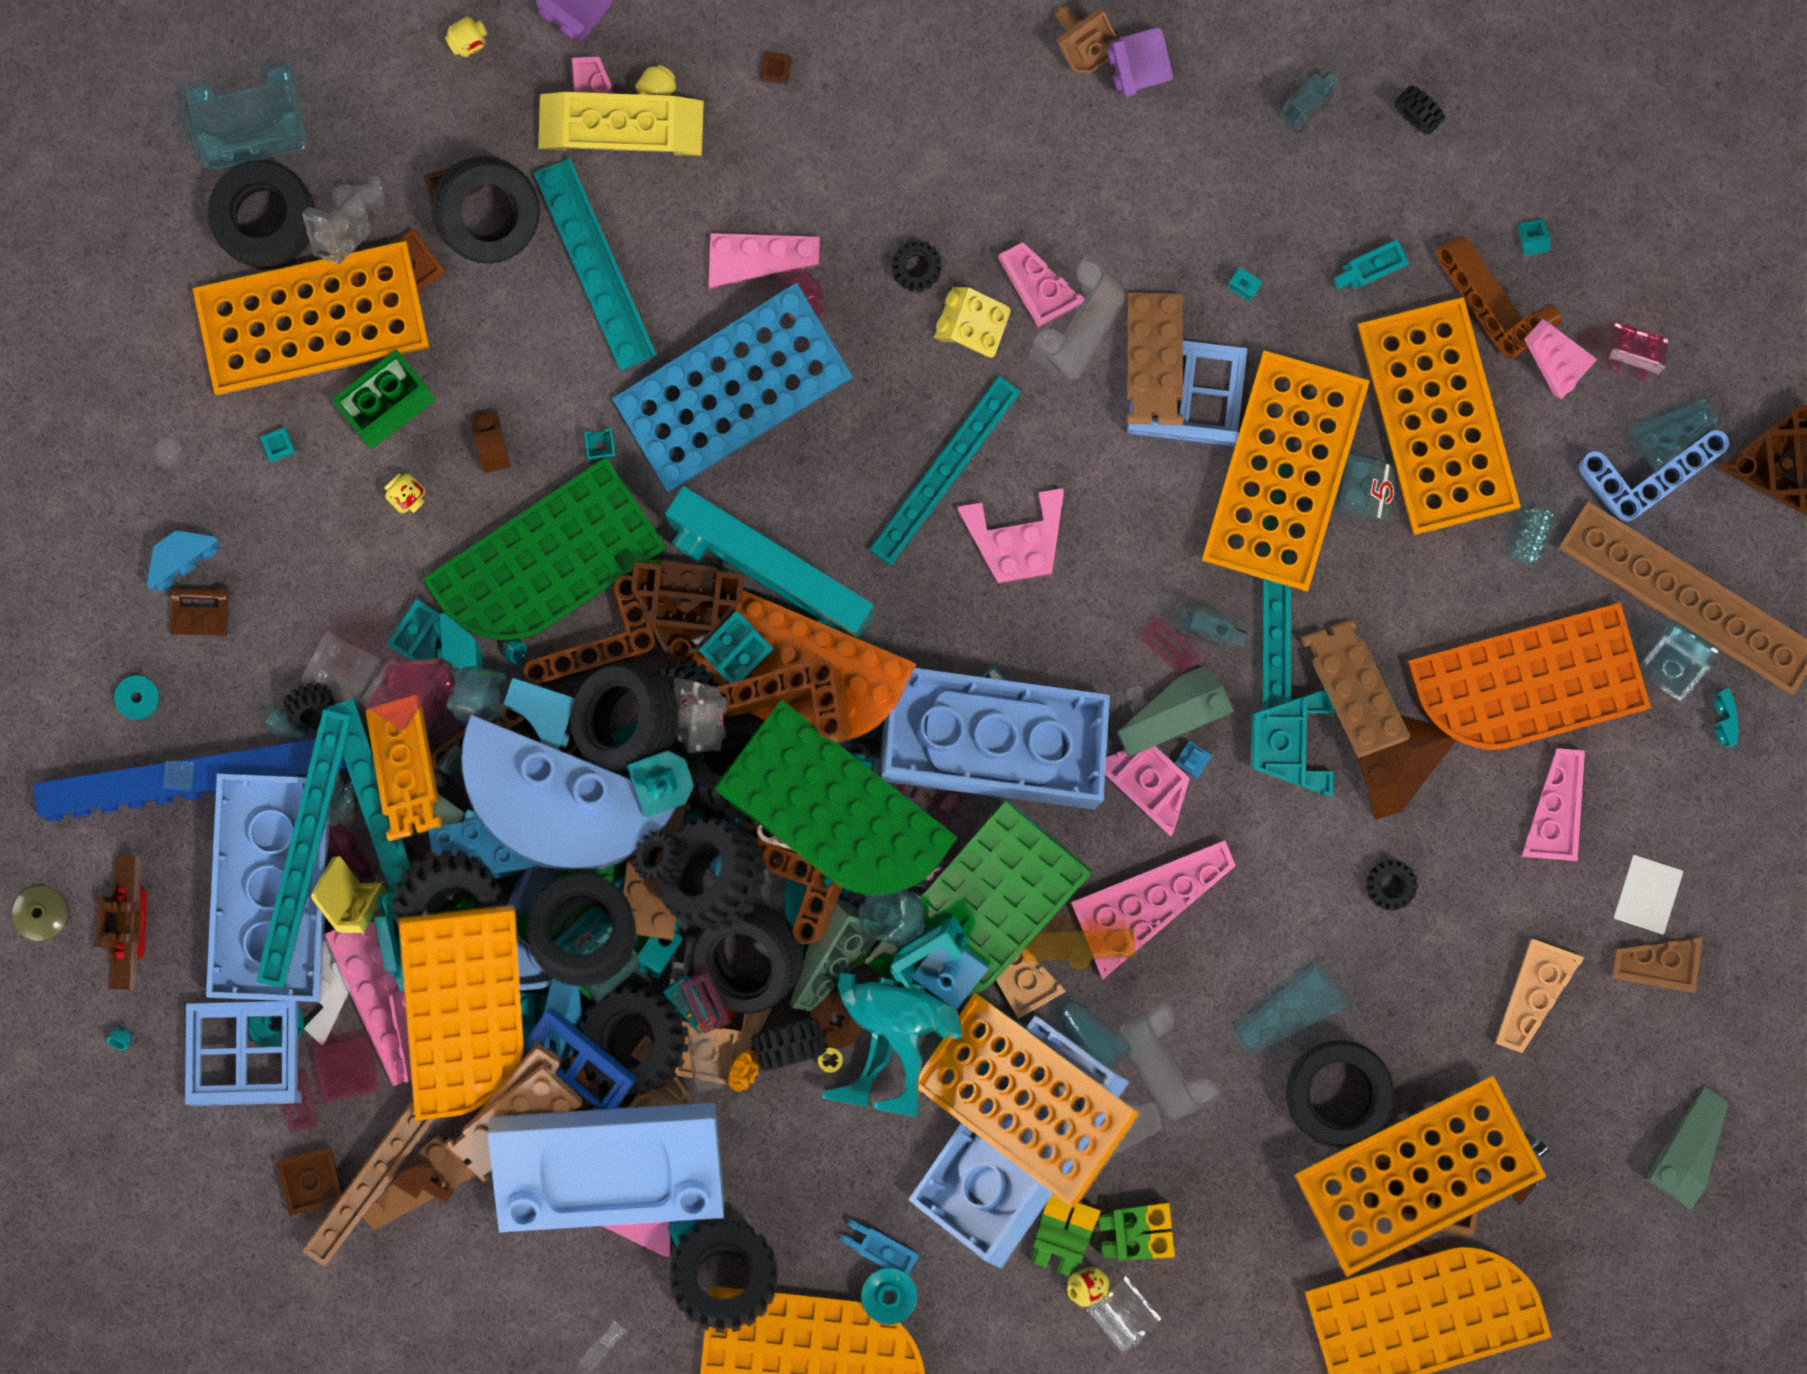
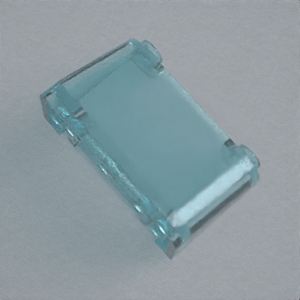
[183,63,308,170]

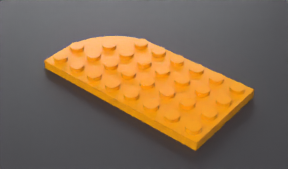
[399,906,523,1121]
[1304,1247,1552,1374]
[700,1285,925,1374]

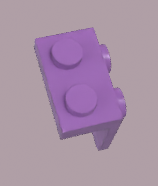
[536,0,613,43]
[1107,27,1173,96]

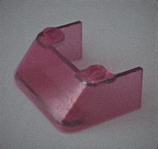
[365,658,459,732]

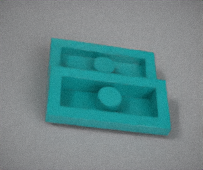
[699,611,774,683]

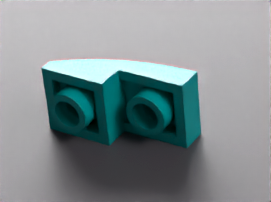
[1713,688,1738,749]

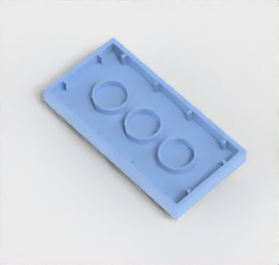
[206,774,330,1002]

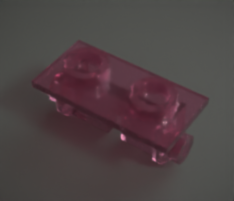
[328,826,373,881]

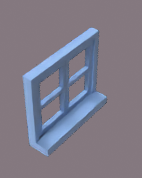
[1127,341,1248,447]
[185,1001,302,1106]

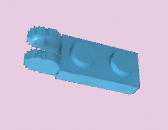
[839,1219,919,1275]

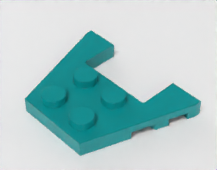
[1251,689,1335,796]

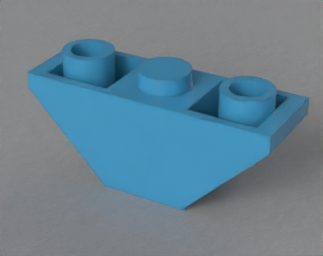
[147,530,222,592]

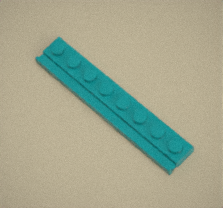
[534,158,657,372]

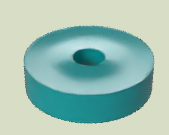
[114,676,160,720]

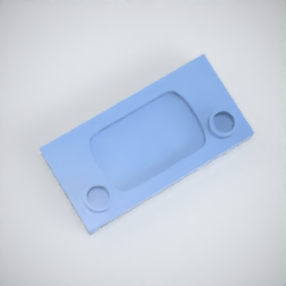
[879,668,1110,810]
[909,1015,1129,1268]
[488,1102,724,1232]

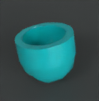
[502,640,527,664]
[107,1026,132,1051]

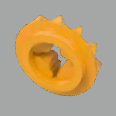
[728,1049,759,1092]

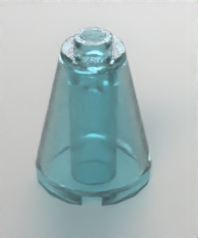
[1060,1001,1132,1069]

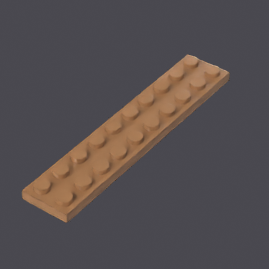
[1557,501,1807,696]

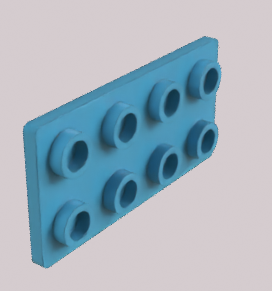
[429,820,541,879]

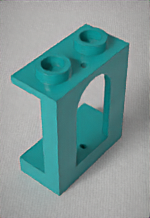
[891,915,969,988]

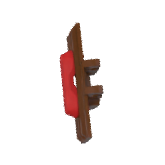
[93,856,147,990]

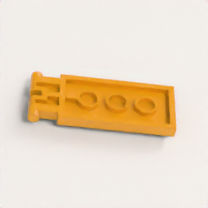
[365,695,443,841]

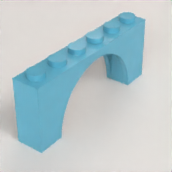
[463,678,575,822]

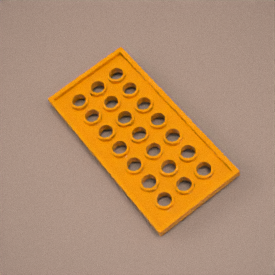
[193,241,430,396]
[1357,297,1521,536]
[1202,351,1370,592]
[919,993,1139,1208]
[1294,1076,1546,1277]

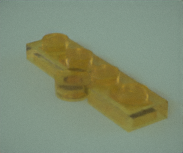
[1023,928,1136,971]

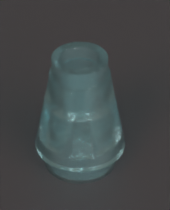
[263,707,306,742]

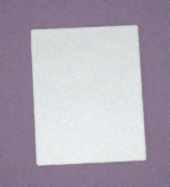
[1614,855,1683,934]

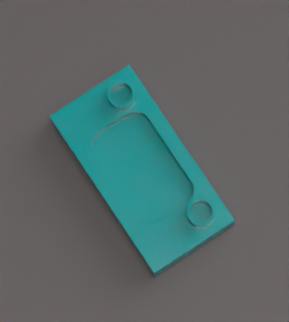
[665,486,875,640]

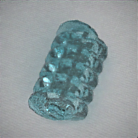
[1509,506,1559,568]

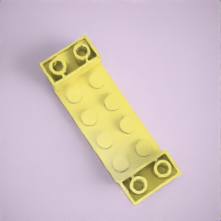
[538,92,704,156]

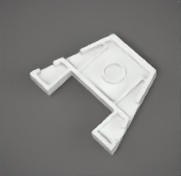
[304,931,349,1046]

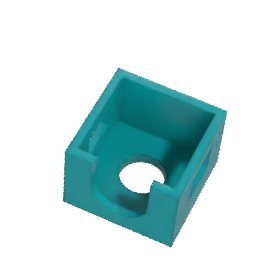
[1227,267,1263,302]
[584,428,616,462]

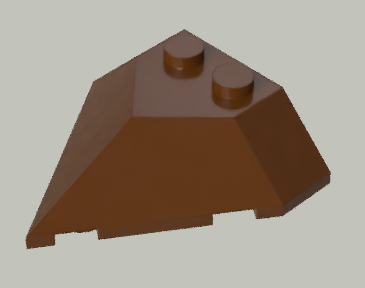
[1718,406,1807,516]
[631,559,745,663]
[1345,717,1456,820]

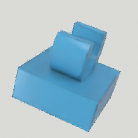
[1174,741,1212,779]

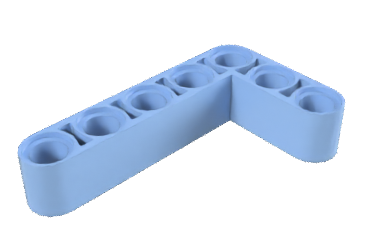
[1579,430,1729,523]

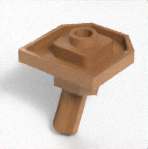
[1055,6,1117,74]

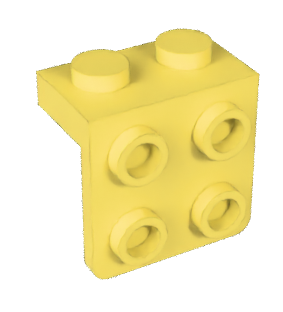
[934,287,1011,357]
[312,856,387,933]

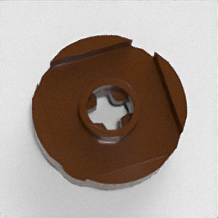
[810,993,863,1048]

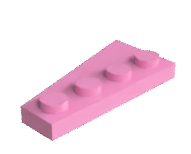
[709,233,820,289]
[1524,319,1597,399]
[1521,748,1585,861]

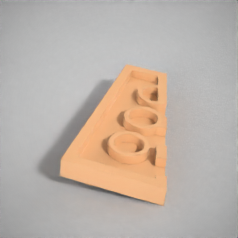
[996,948,1066,1019]

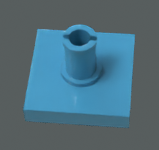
[913,946,989,1010]

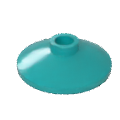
[861,1268,917,1325]

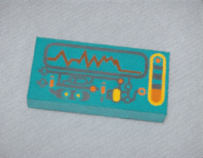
[663,974,721,1034]

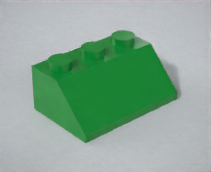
[332,349,436,450]

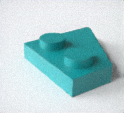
[386,599,440,674]

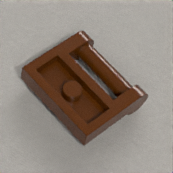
[170,585,229,636]

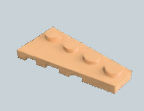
[1494,939,1585,1053]

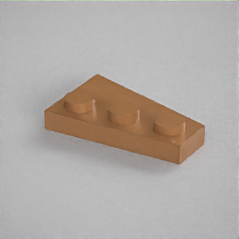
[1611,937,1703,993]

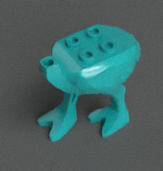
[822,972,962,1118]

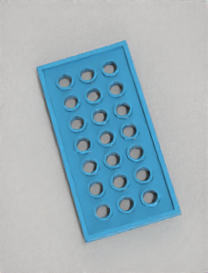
[612,283,854,492]

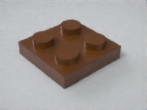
[276,1147,343,1216]

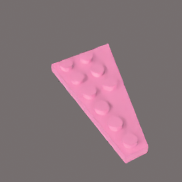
[1071,840,1236,980]
[324,910,405,1086]

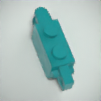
[374,892,404,991]

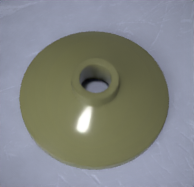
[12,886,68,941]

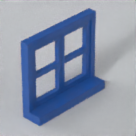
[520,1008,637,1110]

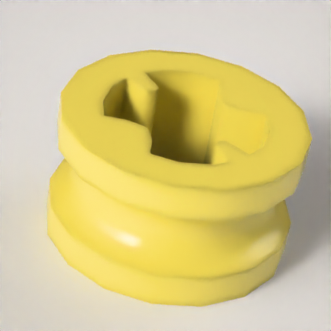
[818,1048,843,1073]

